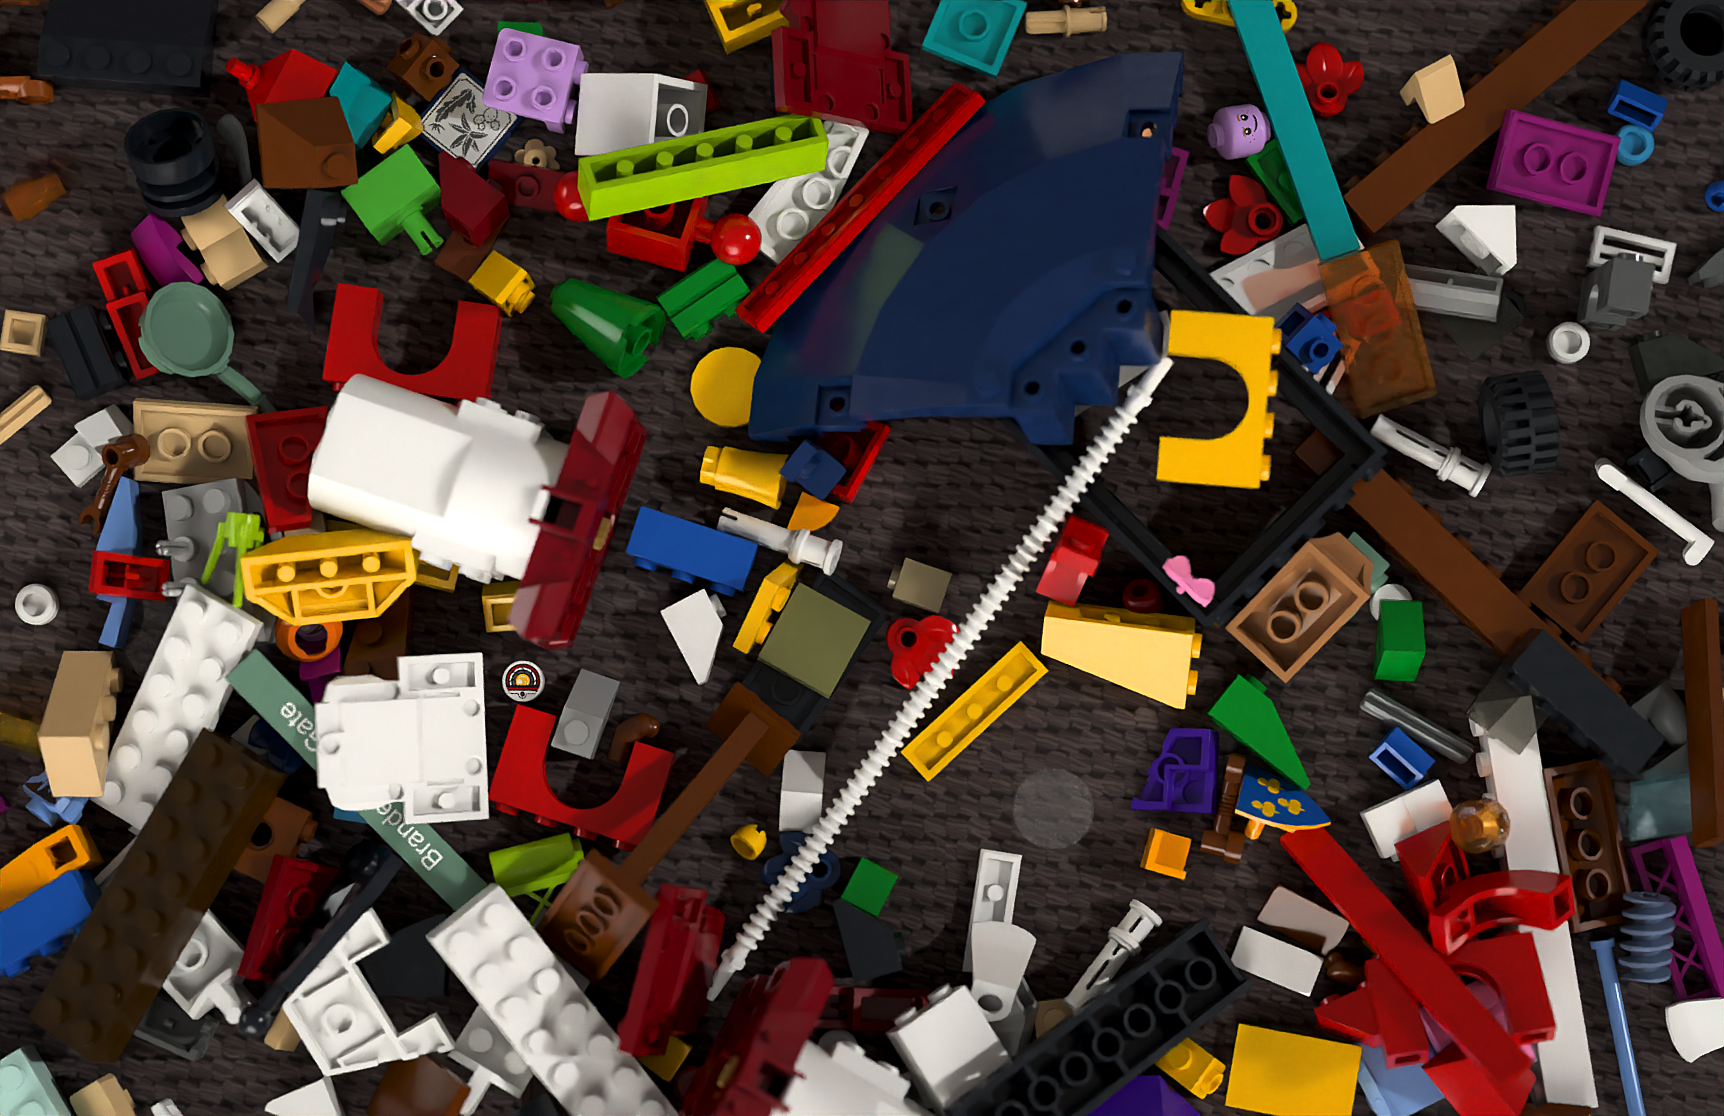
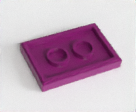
[1486,109,1621,217]

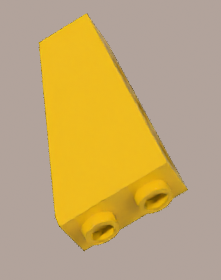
[1041,599,1202,709]

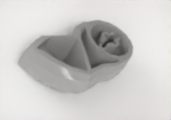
[1640,375,1724,533]

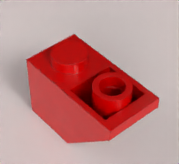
[1314,980,1381,1048]

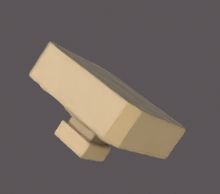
[70,1073,136,1116]

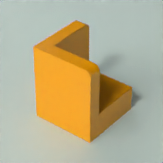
[1140,828,1192,880]

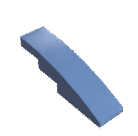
[96,476,142,649]

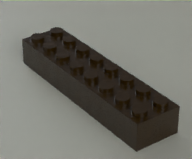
[29,727,289,1063]

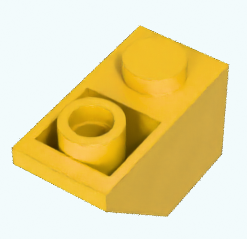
[468,250,536,318]

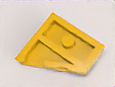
[733,559,804,654]

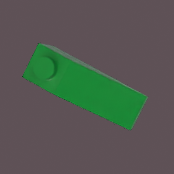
[1204,674,1311,791]

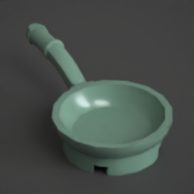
[138,282,278,414]

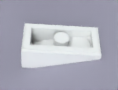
[1230,926,1324,997]

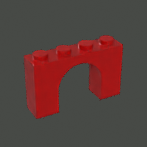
[322,283,504,408]
[488,704,677,852]
[1365,930,1557,1069]

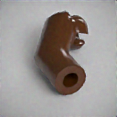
[607,712,660,764]
[1324,952,1366,989]

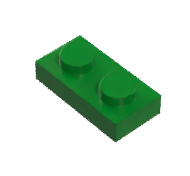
[1244,138,1304,227]

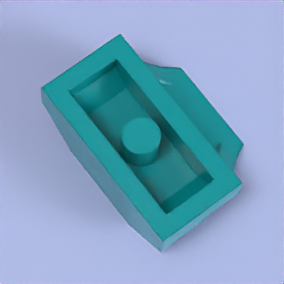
[329,61,393,153]

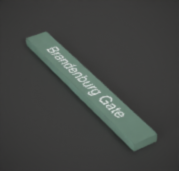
[224,648,488,912]

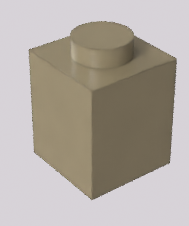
[887,558,952,614]

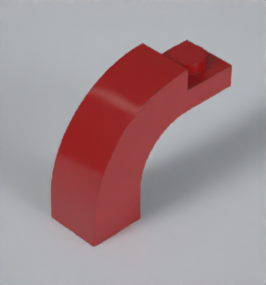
[1036,514,1109,608]
[1429,870,1575,955]

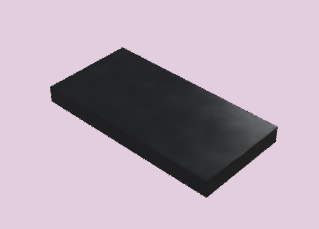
[741,569,891,746]

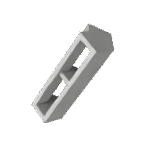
[1394,263,1503,322]

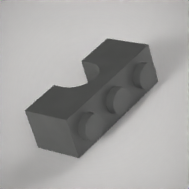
[1576,253,1656,332]

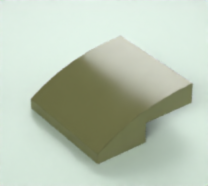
[757,582,871,699]

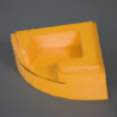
[787,492,840,532]

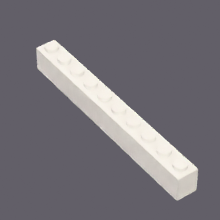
[1469,695,1598,1108]

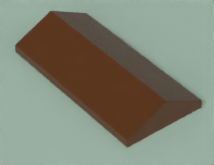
[1542,758,1635,933]

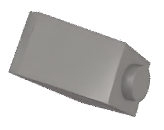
[551,669,620,759]

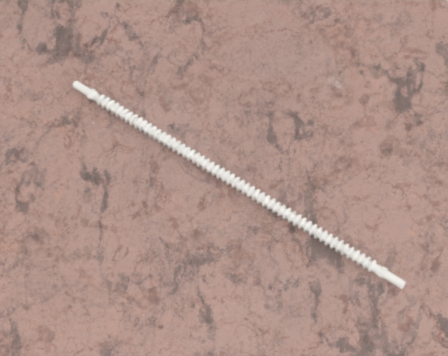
[706,353,1174,1001]

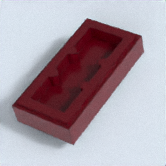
[488,158,571,212]

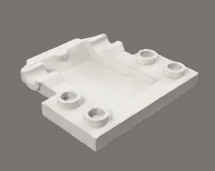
[314,652,489,824]

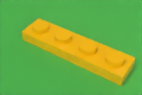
[901,641,1048,782]

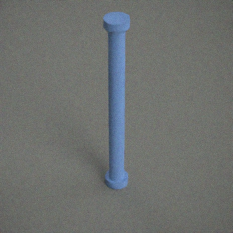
[1589,937,1646,1116]

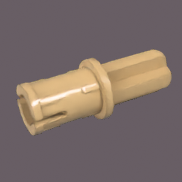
[1025,5,1107,38]

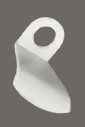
[970,920,1036,1022]
[1665,997,1724,1063]

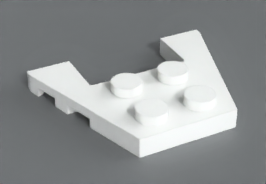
[282,906,455,1076]

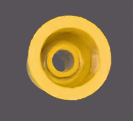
[700,446,791,510]

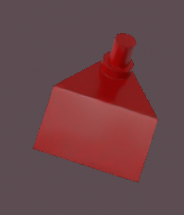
[225,48,339,123]

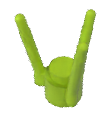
[201,512,265,608]

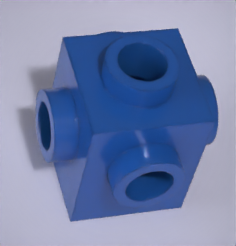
[1273,302,1343,374]

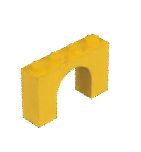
[1157,310,1281,489]

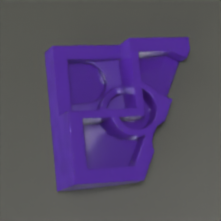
[1131,728,1220,814]

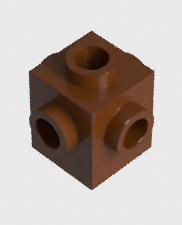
[385,31,459,102]

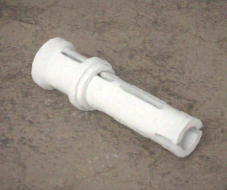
[1370,413,1492,498]
[717,507,842,576]
[1063,899,1162,1011]

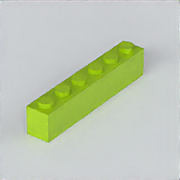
[578,114,829,221]

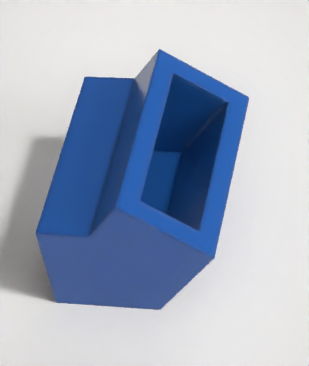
[1606,79,1668,132]
[1369,727,1435,791]

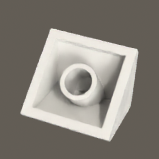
[1435,205,1517,278]

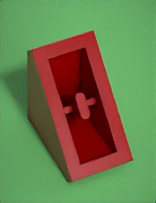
[89,550,170,602]

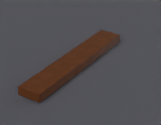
[1681,598,1724,848]

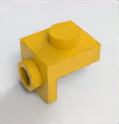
[1154,1037,1226,1099]

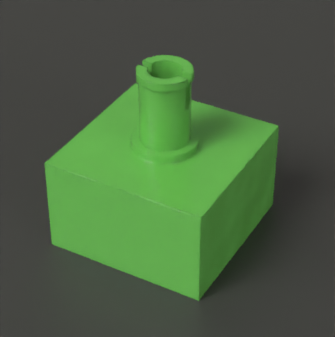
[341,143,444,255]

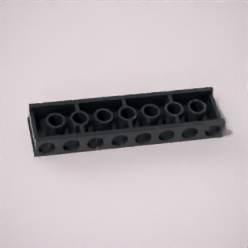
[942,917,1254,1116]

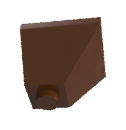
[255,96,358,188]

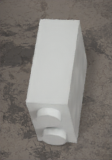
[886,984,1010,1116]

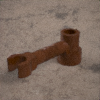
[78,433,151,535]
[1199,752,1246,865]

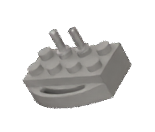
[156,478,285,646]

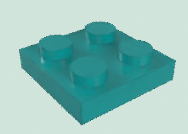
[922,0,1027,80]

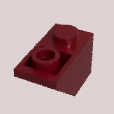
[438,150,510,248]

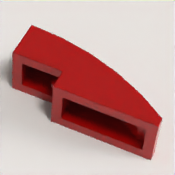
[92,246,161,380]

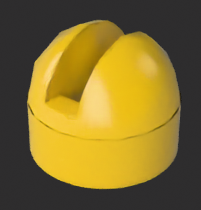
[730,824,767,860]

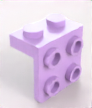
[482,28,588,134]

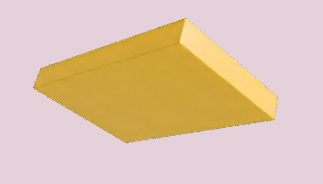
[1225,1023,1362,1116]

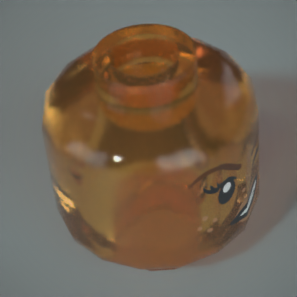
[1448,797,1510,854]

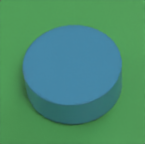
[1614,124,1654,166]

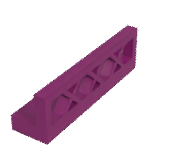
[1628,834,1724,1002]

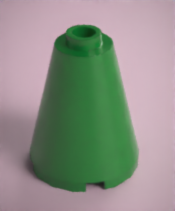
[549,278,666,379]

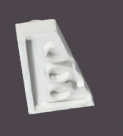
[748,120,869,265]

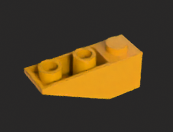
[0,824,105,912]

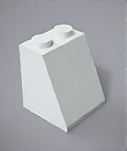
[575,73,708,157]

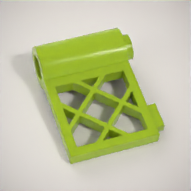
[489,832,585,962]

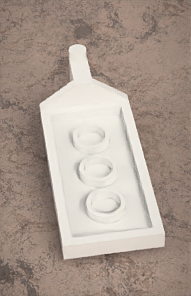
[94,836,258,1024]
[448,907,590,1116]

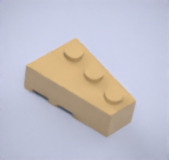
[38,651,124,797]

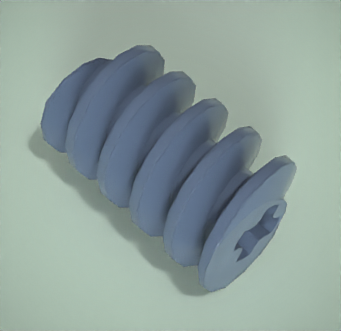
[1618,892,1676,983]

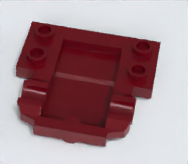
[772,0,913,136]
[617,882,727,1056]

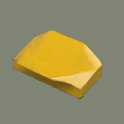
[371,91,424,163]

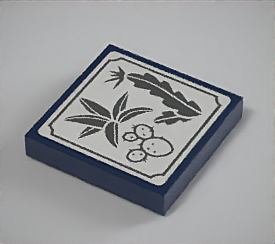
[418,66,525,176]

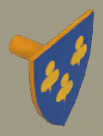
[1234,763,1332,839]

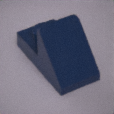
[779,438,846,500]

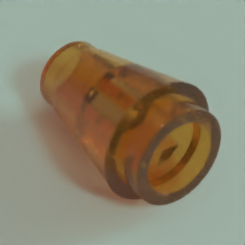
[1,172,66,223]

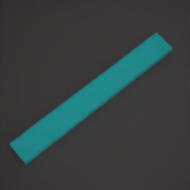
[1226,0,1360,263]

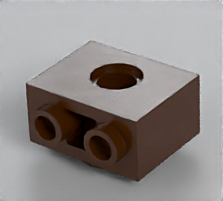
[233,793,318,883]

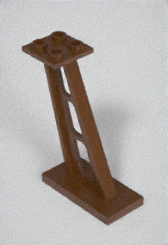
[534,681,802,986]

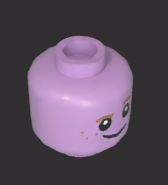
[1207,104,1271,160]

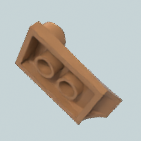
[1225,532,1374,683]

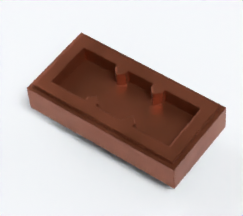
[434,214,512,285]

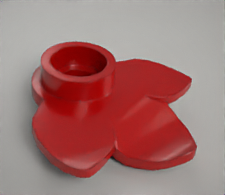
[1295,41,1364,117]
[1202,175,1283,256]
[886,615,960,690]

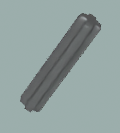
[1359,689,1474,764]

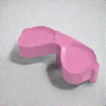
[1162,556,1215,607]

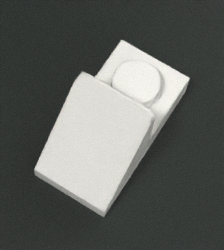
[50,404,133,488]

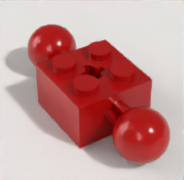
[553,170,762,273]

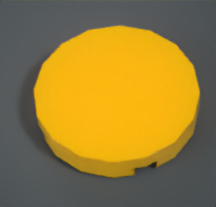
[690,347,761,428]

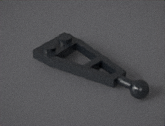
[238,838,404,1037]

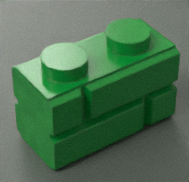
[656,257,751,342]

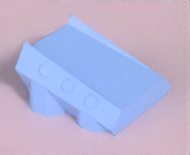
[1351,1035,1445,1116]

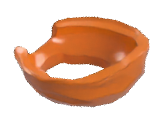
[275,618,343,662]

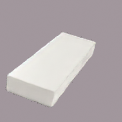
[962,849,1022,973]

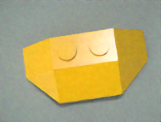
[240,528,416,626]

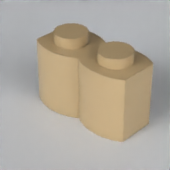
[180,193,269,291]

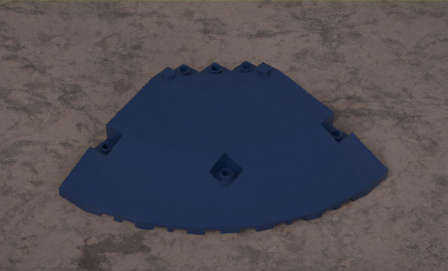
[748,52,1185,445]

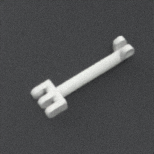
[1595,458,1714,565]

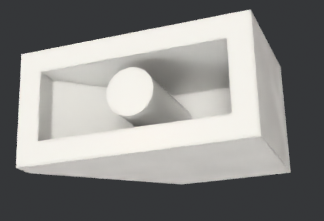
[660,589,727,685]

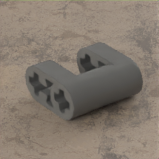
[1627,679,1689,790]

